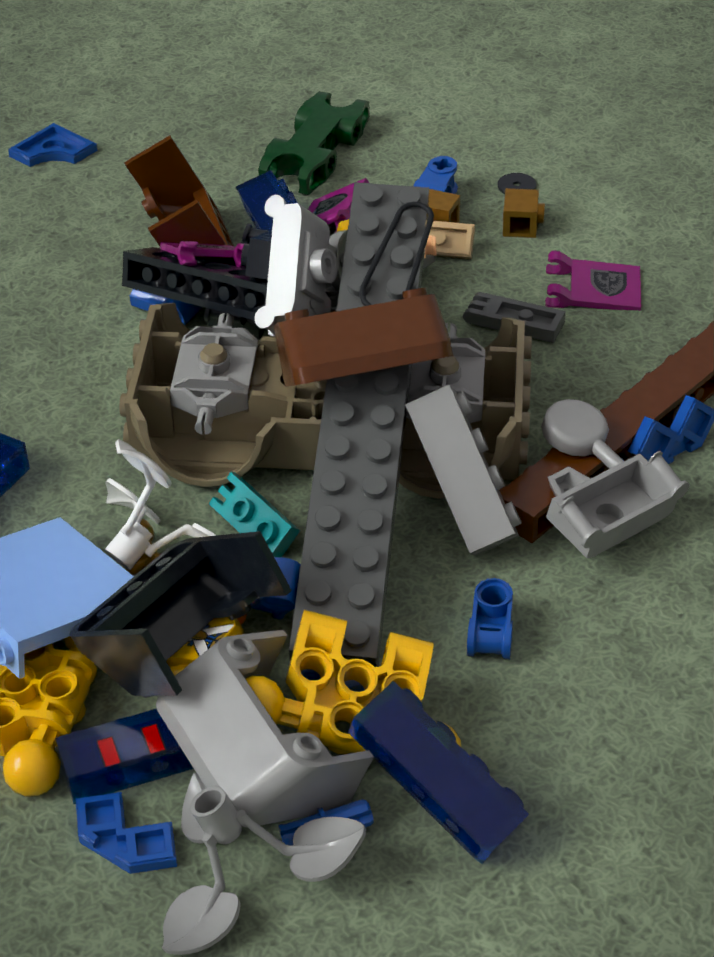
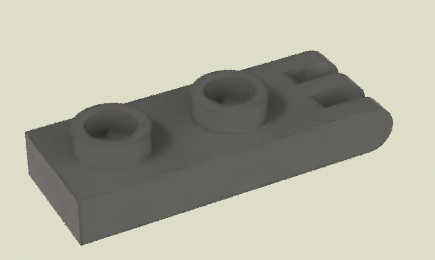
[463,292,566,343]

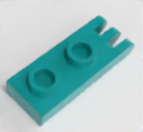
[209,471,301,557]

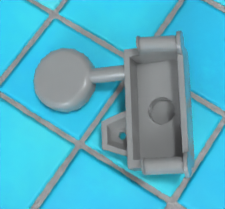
[255,195,348,337]
[541,399,690,558]

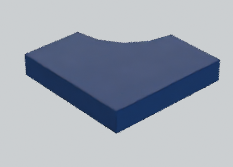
[8,123,98,167]

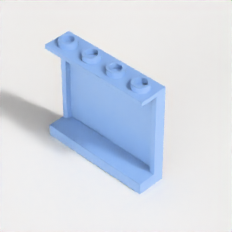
[0,517,134,679]

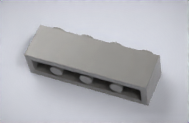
[405,384,522,555]

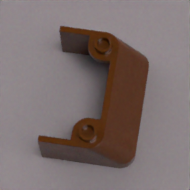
[124,135,234,265]
[274,287,453,387]

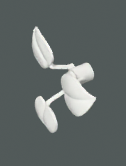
[104,439,216,570]

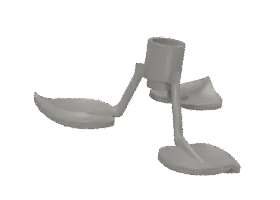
[162,773,367,955]

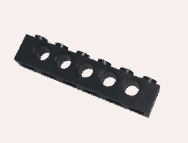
[122,247,268,320]

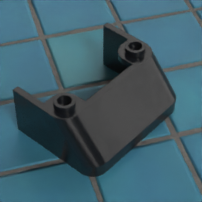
[69,531,292,698]

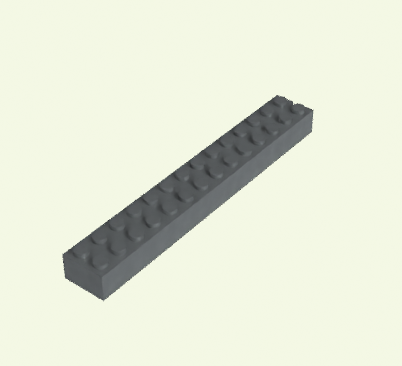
[289,182,429,671]

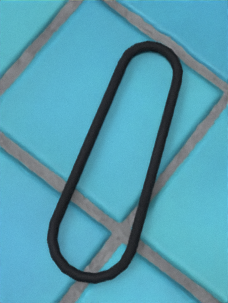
[359,201,434,306]

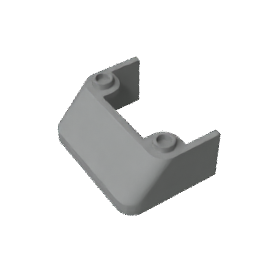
[156,630,374,827]

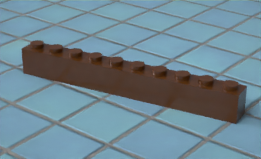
[499,321,714,543]

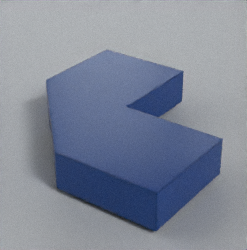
[628,395,714,464]
[76,792,177,874]

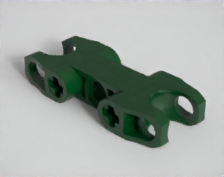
[258,91,370,195]

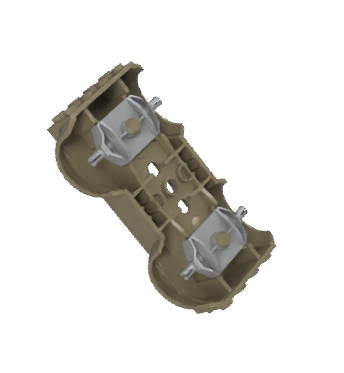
[119,303,532,499]

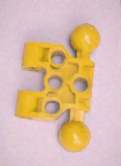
[245,609,462,777]
[0,636,97,797]

